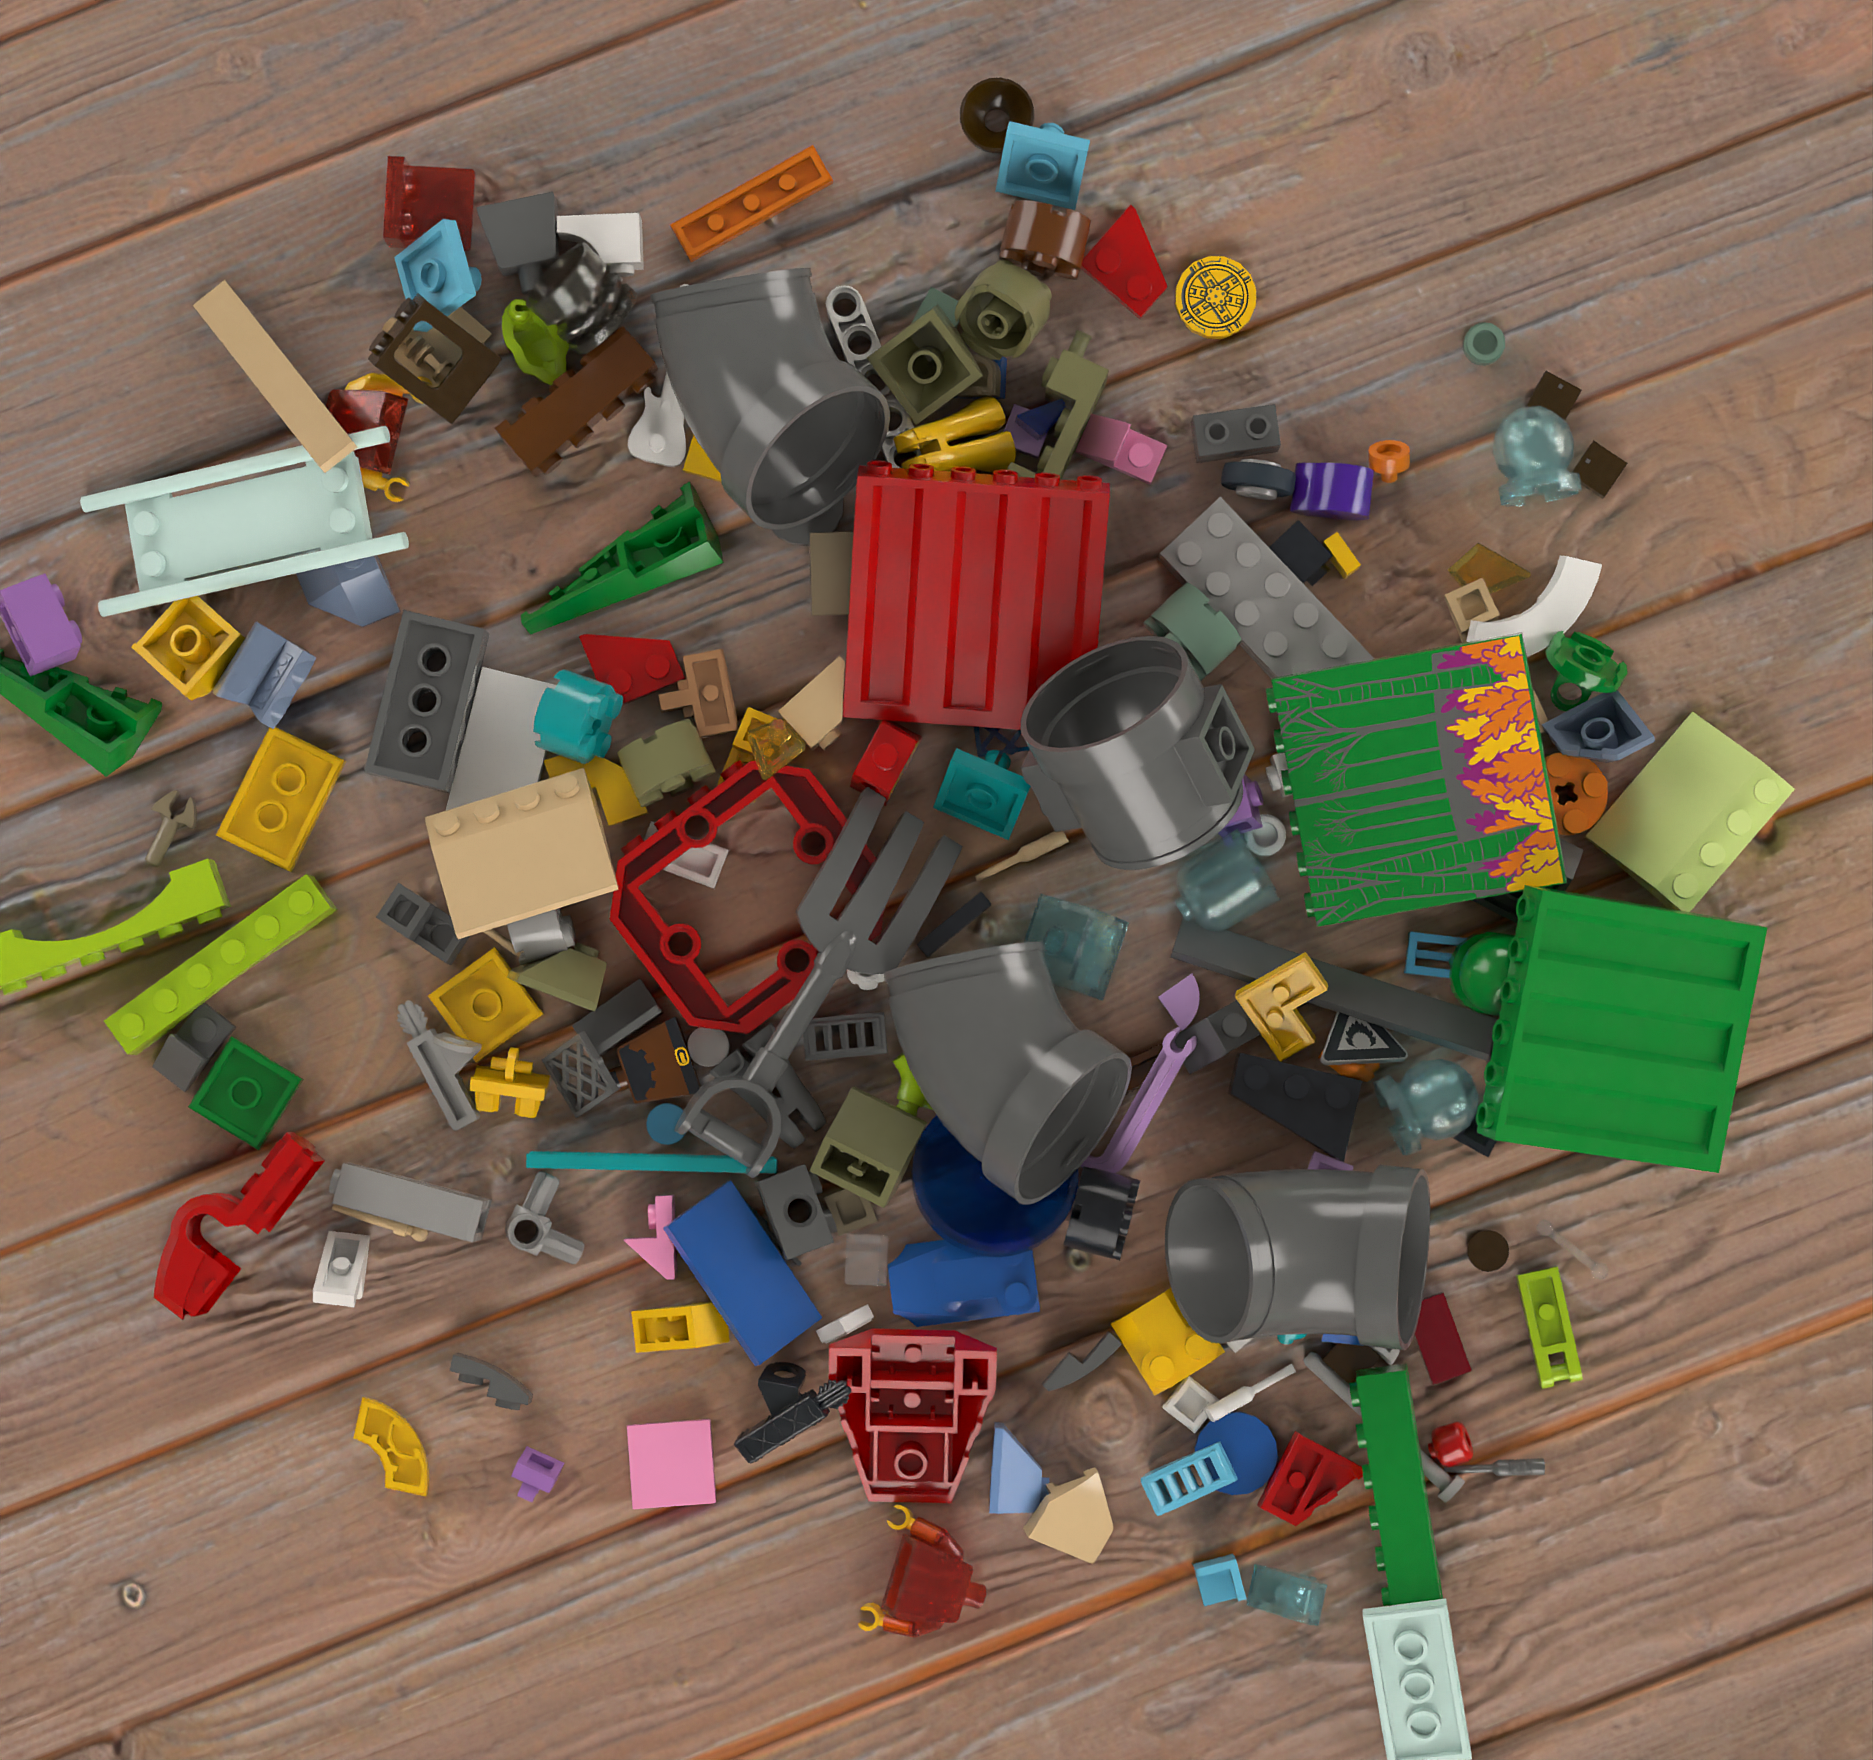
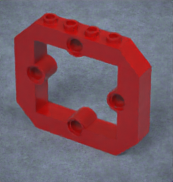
[609,760,885,1034]

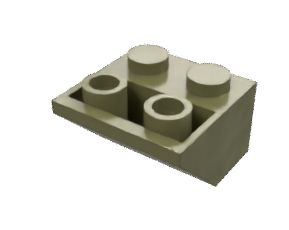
[810,1086,928,1208]

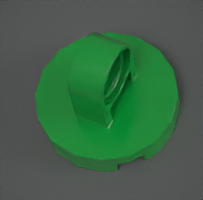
[1546,631,1628,712]

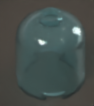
[1174,828,1281,932]

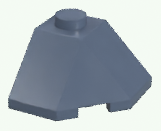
[296,550,401,627]
[1542,690,1655,763]

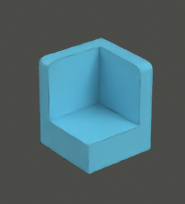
[1193,1554,1246,1606]

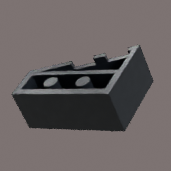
[1228,1053,1362,1162]

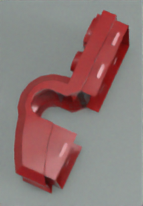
[154,1132,326,1320]

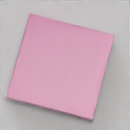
[627,1419,716,1509]

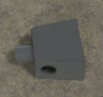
[476,192,559,295]

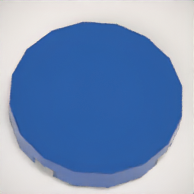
[1194,1411,1278,1495]

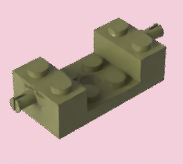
[999,330,1109,480]

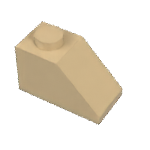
[778,656,846,751]

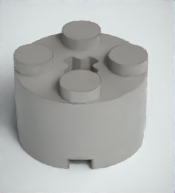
[507,908,576,965]

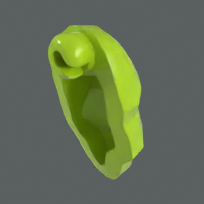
[502,299,569,385]

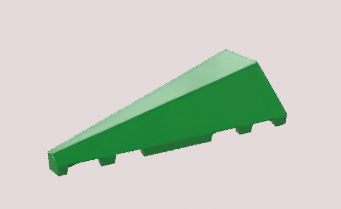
[521,481,724,635]
[0,648,162,777]

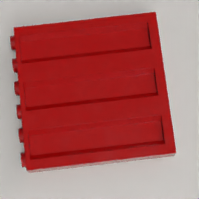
[843,461,1110,730]

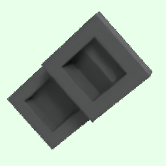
[376,883,470,965]
[1042,1331,1122,1391]

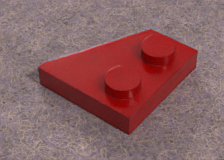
[1081,205,1168,320]
[579,634,686,706]

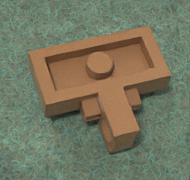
[658,649,739,738]

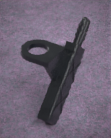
[734,1362,852,1464]

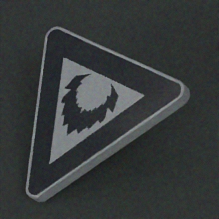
[1320,1012,1408,1065]

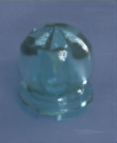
[1493,406,1582,507]
[1373,1059,1479,1156]

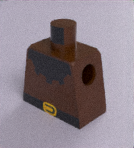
[599,1017,702,1104]

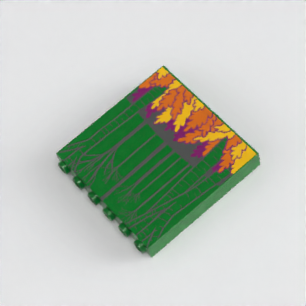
[1266,632,1567,927]

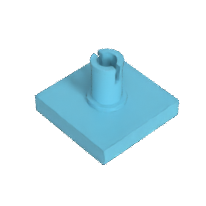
[995,121,1090,210]
[394,219,482,332]

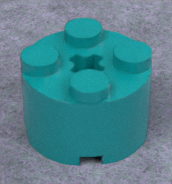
[533,669,623,764]

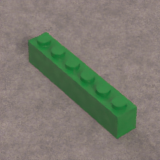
[1349,1363,1443,1606]

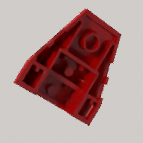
[828,1328,997,1503]

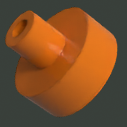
[1368,440,1410,483]

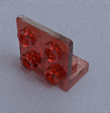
[383,156,476,252]

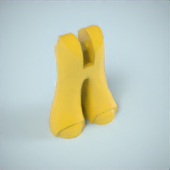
[893,396,1016,474]

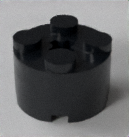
[1063,1166,1140,1261]

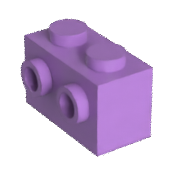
[0,573,82,677]

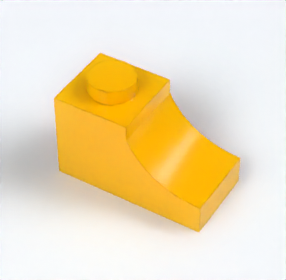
[631,1302,730,1353]

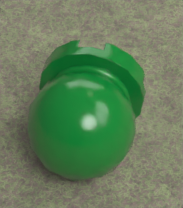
[1449,932,1515,1016]

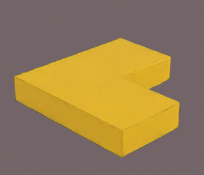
[1235,952,1328,1062]

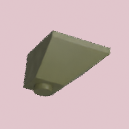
[867,304,983,425]
[507,942,607,1012]

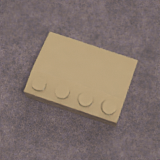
[425,768,619,939]

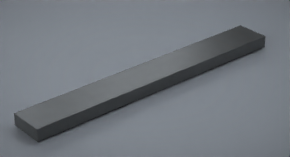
[1171,916,1498,1061]

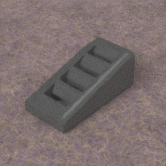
[803,1012,888,1061]

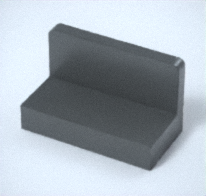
[572,979,664,1057]

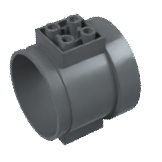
[1020,636,1255,870]

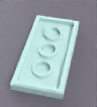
[1363,1598,1472,1760]

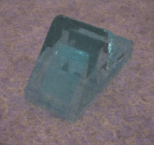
[1246,1564,1327,1626]

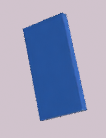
[663,1180,822,1366]

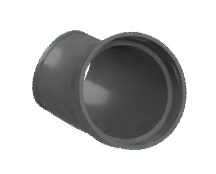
[650,268,890,530]
[884,942,1132,1204]
[1165,1164,1430,1350]

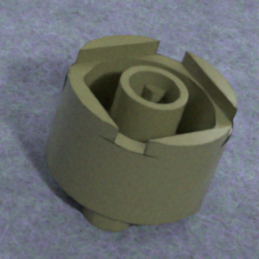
[955,260,1052,360]
[617,719,716,807]

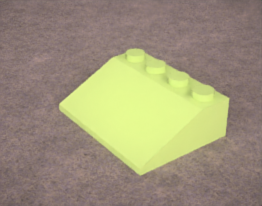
[1585,712,1795,912]

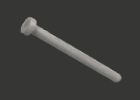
[1303,1352,1465,1503]

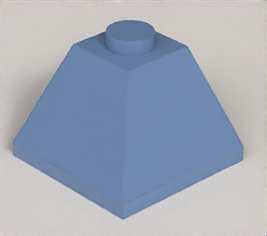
[989,1422,1049,1514]

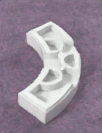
[1466,556,1602,657]

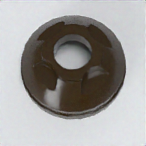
[960,77,1034,153]

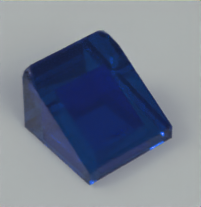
[1015,399,1066,441]

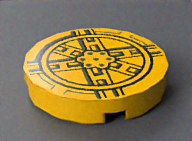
[1175,256,1256,339]

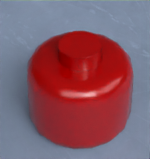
[1428,1421,1473,1468]

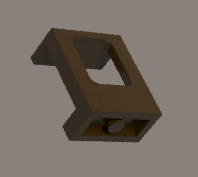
[368,293,502,424]

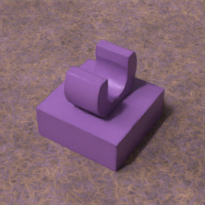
[511,1446,564,1502]

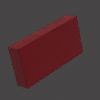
[1414,1292,1472,1385]

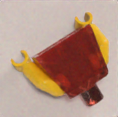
[325,373,433,502]

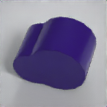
[1290,462,1374,521]

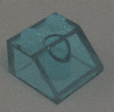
[1023,893,1129,1001]

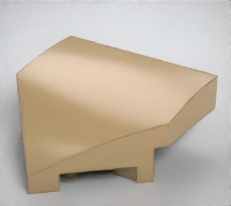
[1023,1467,1114,1564]

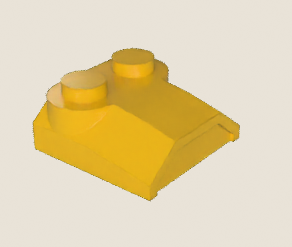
[131,596,245,701]
[1110,1287,1225,1396]

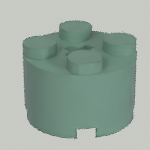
[1143,582,1242,681]

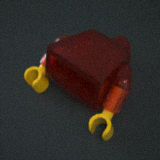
[858,1505,986,1638]

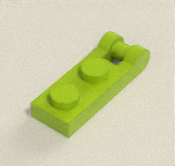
[1515,1266,1583,1389]

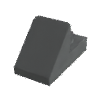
[1175,1000,1260,1074]
[152,1002,236,1092]

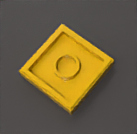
[428,947,544,1063]

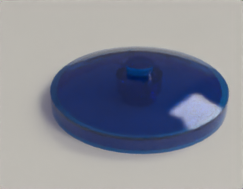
[911,1115,1079,1257]

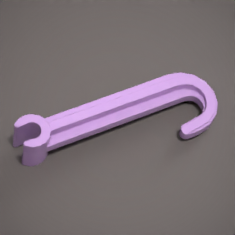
[1080,1027,1197,1173]

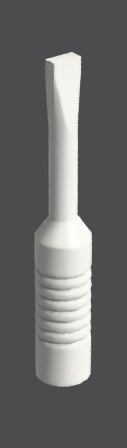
[1205,1364,1296,1422]

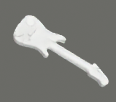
[627,284,688,467]

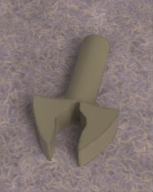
[145,790,197,867]

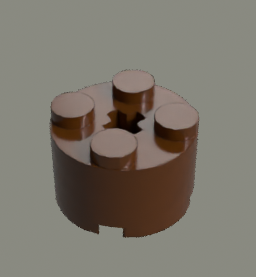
[999,200,1091,280]

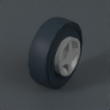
[1221,459,1296,500]

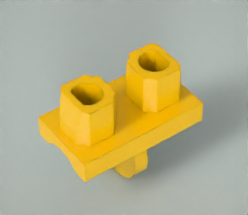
[469,1047,550,1118]

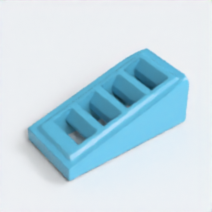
[1140,1441,1238,1516]

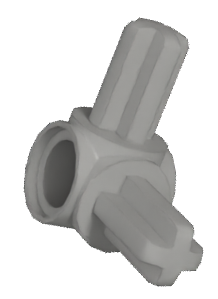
[505,1171,584,1265]

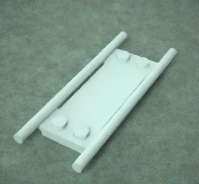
[80,426,409,617]

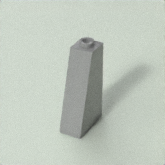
[329,1162,492,1242]

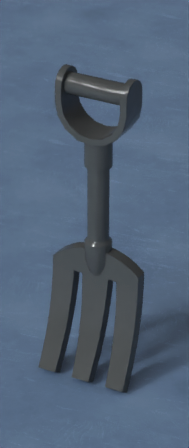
[675,787,963,1178]

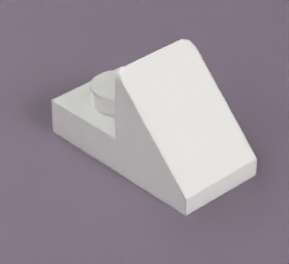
[313,1231,370,1307]

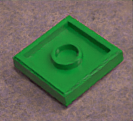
[188,1036,304,1150]

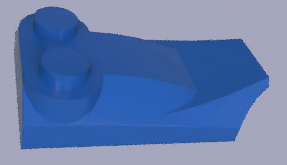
[887,1229,1040,1327]

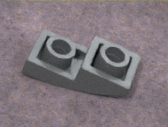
[450,1353,533,1410]

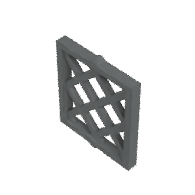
[542,1030,619,1118]

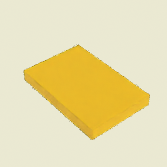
[216,727,346,872]

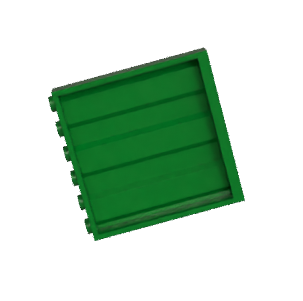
[1476,885,1768,1173]

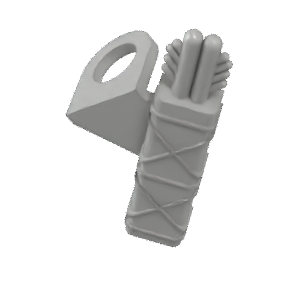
[397,1000,482,1131]

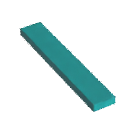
[526,1151,778,1173]

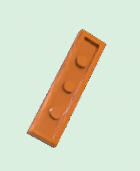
[670,145,833,263]

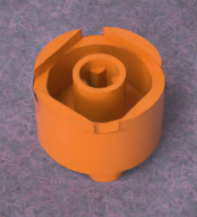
[1545,752,1608,838]

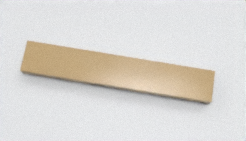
[193,280,357,473]

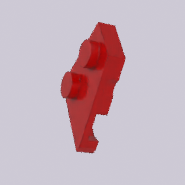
[1257,1431,1363,1526]

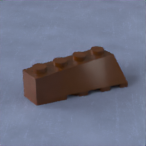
[494,326,658,477]

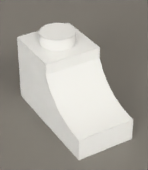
[557,213,644,277]

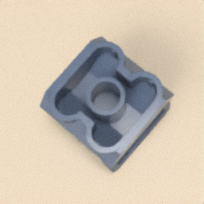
[212,621,316,729]

